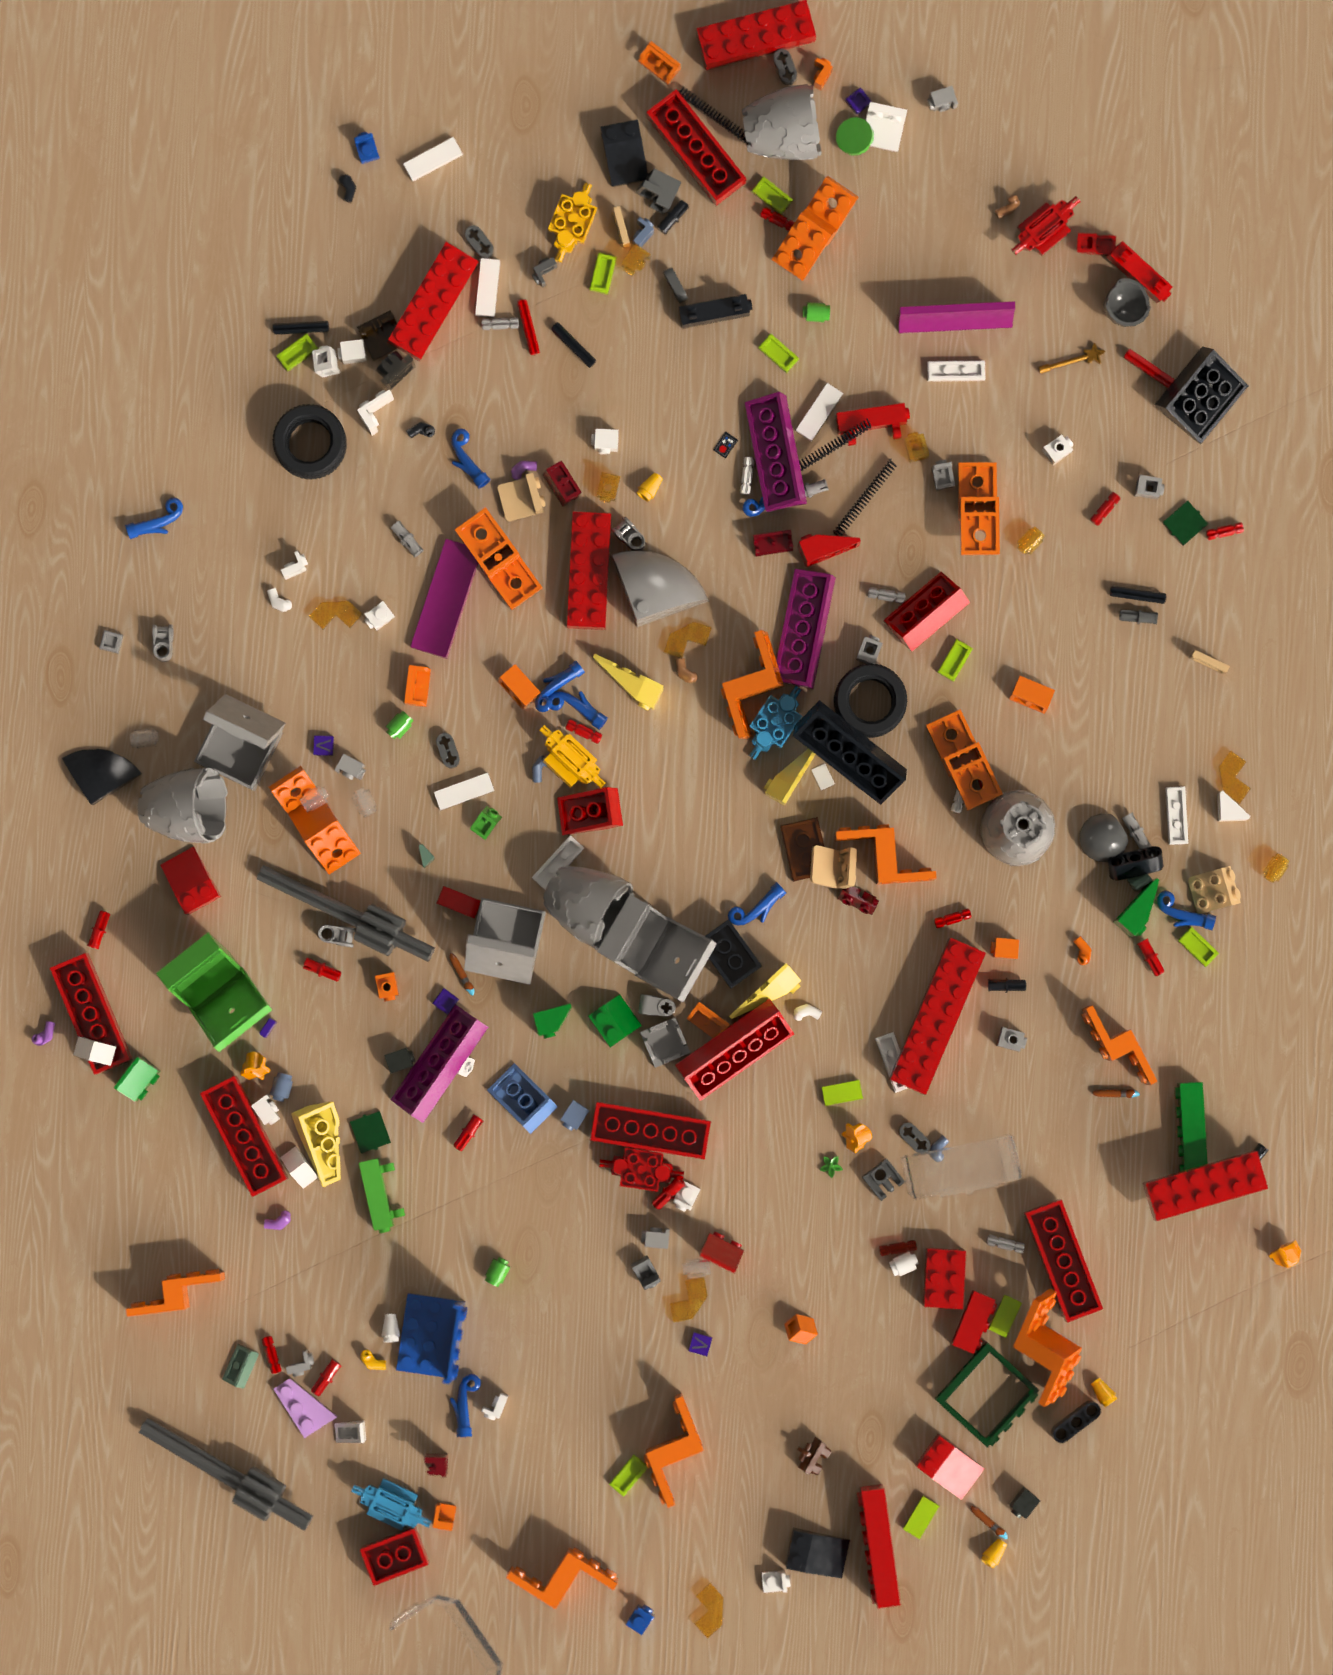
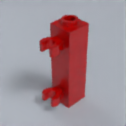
[1106,241,1173,303]
[836,403,910,446]

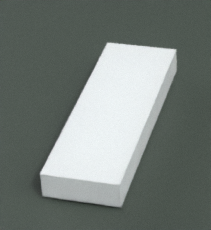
[403,137,463,181]
[475,258,500,317]
[927,360,985,381]
[796,383,843,441]
[434,773,494,811]
[1165,786,1188,845]
[532,835,584,890]
[875,1032,907,1093]

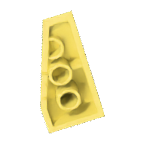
[593,654,663,711]
[764,748,816,806]
[729,964,801,1019]
[291,1101,341,1187]

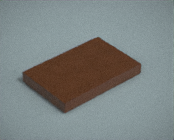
[780,817,824,882]

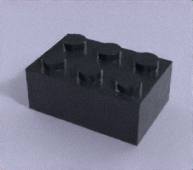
[705,919,762,989]

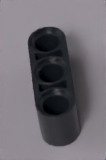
[1108,846,1164,881]
[1051,1401,1101,1443]

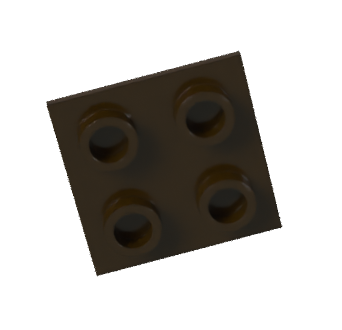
[357,310,398,361]

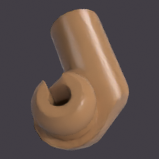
[995,195,1020,219]
[675,658,698,683]

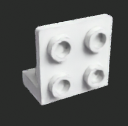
[866,102,907,152]
[357,390,394,435]

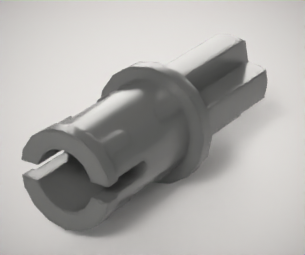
[1119,609,1158,625]

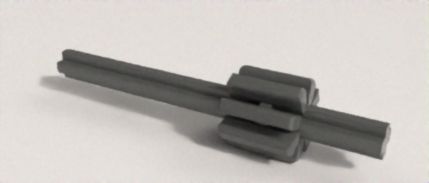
[257,865,435,962]
[139,1418,314,1531]

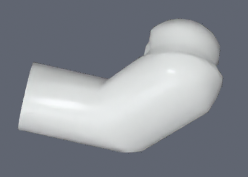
[267,588,292,612]
[793,1004,822,1021]

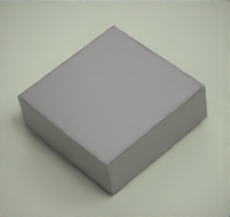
[99,630,123,654]

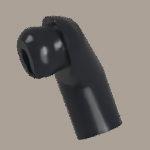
[338,174,356,203]
[406,422,435,438]

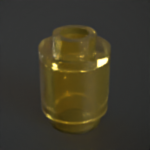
[1017,527,1045,555]
[1262,853,1290,883]

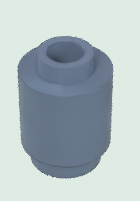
[270,1072,293,1102]

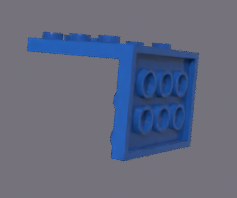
[396,1293,468,1384]

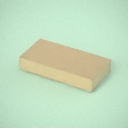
[613,206,630,248]
[1190,650,1230,674]

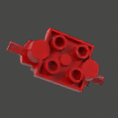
[1011,196,1080,256]
[599,1148,684,1192]

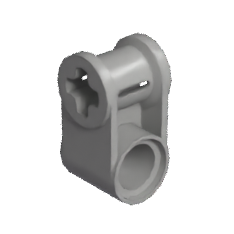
[611,517,646,551]
[152,624,174,662]
[318,925,356,948]
[638,994,676,1016]

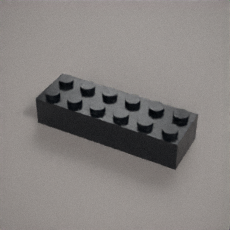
[793,700,907,805]

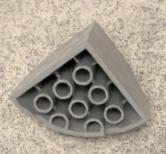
[612,550,709,627]

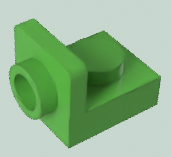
[470,806,502,840]

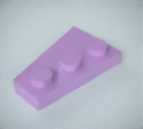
[274,1378,338,1438]

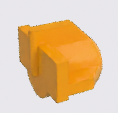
[240,1051,270,1080]
[841,1123,872,1153]
[1268,1240,1302,1268]

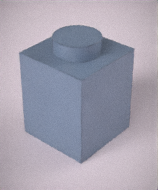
[561,1100,590,1131]

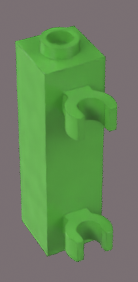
[359,1158,405,1233]

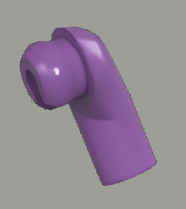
[511,461,537,480]
[32,1021,55,1046]
[264,1211,291,1230]

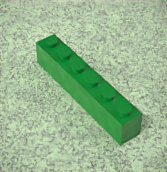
[1174,1082,1208,1172]

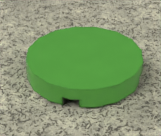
[836,117,874,156]

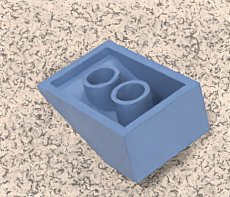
[487,1063,558,1134]

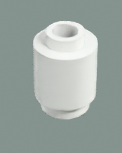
[889,1252,919,1276]

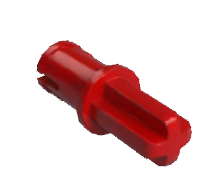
[87,911,110,949]
[1137,938,1164,976]
[303,957,342,982]
[453,1114,483,1151]
[652,1176,686,1209]
[311,1359,341,1396]

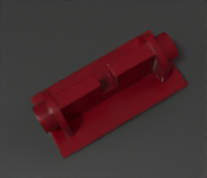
[838,886,879,915]

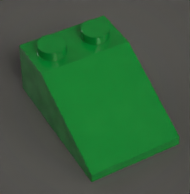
[1113,878,1160,937]

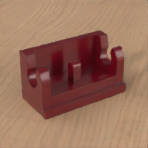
[543,460,582,507]
[753,529,793,557]
[424,1453,448,1477]

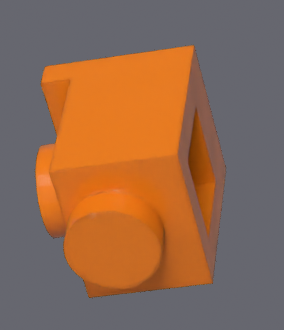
[375,972,399,1002]

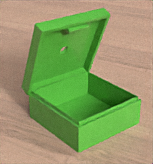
[156,932,272,1052]

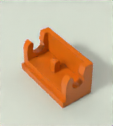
[638,41,681,85]
[498,664,541,710]
[404,665,431,707]
[1009,676,1055,714]
[687,1002,730,1038]

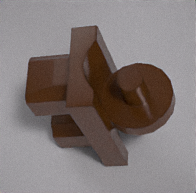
[797,1437,832,1475]

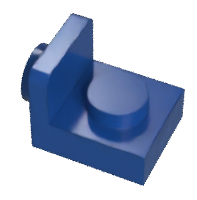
[354,132,380,164]
[626,1604,655,1635]

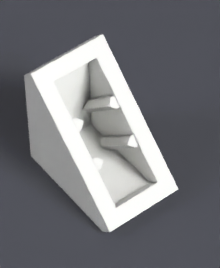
[1217,790,1251,821]
[73,1037,116,1066]
[280,1146,318,1188]
[334,1420,366,1443]

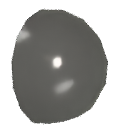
[1103,279,1151,327]
[1079,814,1128,862]

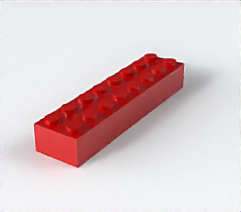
[889,938,986,1095]

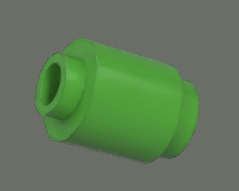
[802,302,830,322]
[386,711,414,739]
[485,1257,510,1287]

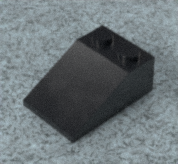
[601,119,648,187]
[785,1528,850,1579]

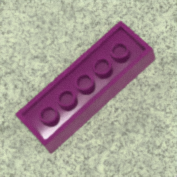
[898,301,1015,333]
[745,392,807,512]
[410,539,478,659]
[776,569,836,689]
[390,1004,488,1123]

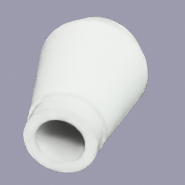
[381,1314,400,1342]

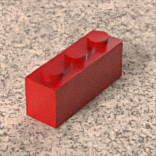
[951,1290,997,1354]

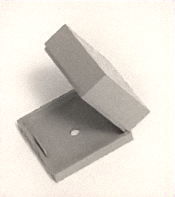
[194,694,286,791]
[597,895,717,1002]
[464,898,546,985]

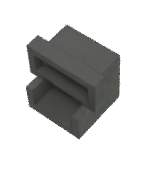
[635,168,681,214]

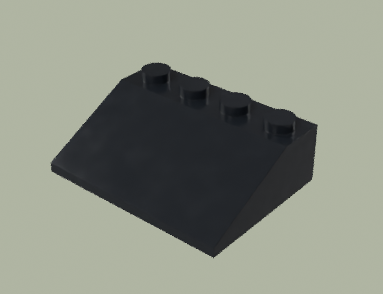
[1155,346,1249,444]

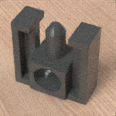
[862,1158,905,1201]

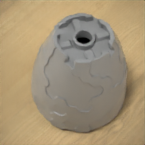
[742,84,822,160]
[138,768,228,843]
[980,790,1055,866]
[544,867,635,950]

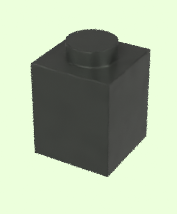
[384,1048,415,1074]
[1010,1487,1040,1519]

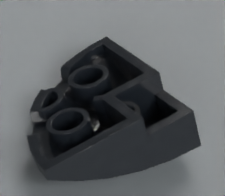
[62,749,142,805]

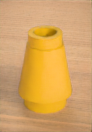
[636,473,663,502]
[1091,1378,1117,1407]
[980,1538,1007,1568]

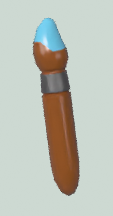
[449,953,475,995]
[1092,1089,1140,1098]
[970,1506,1008,1539]

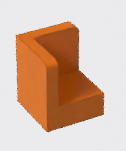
[784,1314,818,1344]
[433,1503,456,1531]

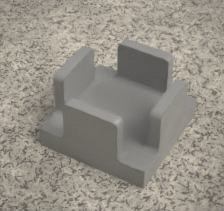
[640,1018,690,1068]

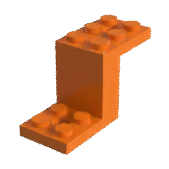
[721,630,784,739]
[269,766,361,875]
[834,824,937,884]
[1013,1288,1082,1407]
[644,1393,704,1508]
[506,1547,618,1610]

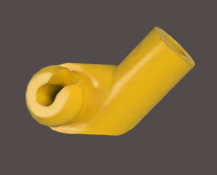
[360,1350,386,1370]

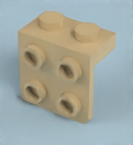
[498,473,546,522]
[810,845,857,890]
[1188,866,1241,914]

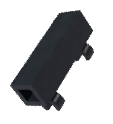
[679,294,753,329]

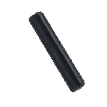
[273,321,329,335]
[551,322,596,368]
[1110,586,1167,604]

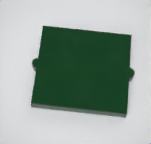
[1162,501,1208,546]
[350,1111,391,1154]

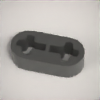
[774,49,797,85]
[465,225,494,259]
[663,267,688,303]
[436,733,460,769]
[899,1123,930,1154]

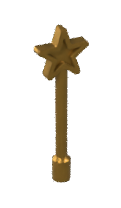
[1038,343,1105,374]

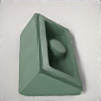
[222,1344,259,1389]

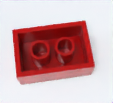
[923,1248,966,1309]
[360,1526,429,1586]

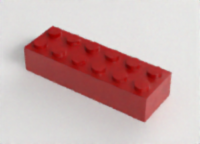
[696,0,816,70]
[646,89,746,206]
[387,242,479,362]
[567,512,611,630]
[50,953,133,1075]
[675,998,794,1101]
[200,1076,289,1197]
[590,1102,711,1160]
[1143,1150,1268,1221]
[1023,1199,1103,1323]
[857,1484,901,1609]

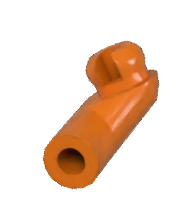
[1074,936,1092,965]

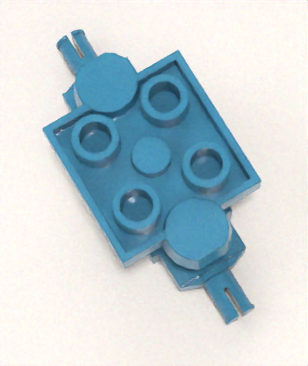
[749,686,802,760]
[351,1478,432,1531]

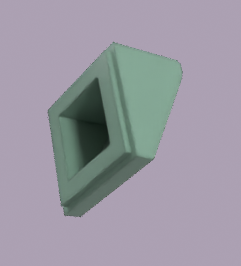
[419,844,435,868]
[1127,874,1152,891]

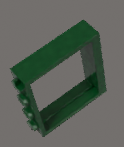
[934,1341,1039,1448]

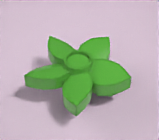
[820,1156,843,1178]

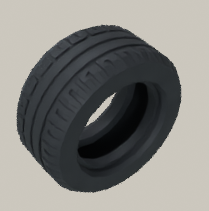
[272,404,347,480]
[834,663,907,738]

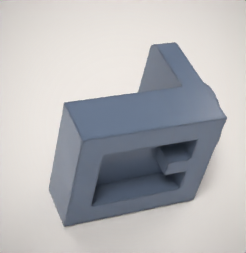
[633,217,654,250]

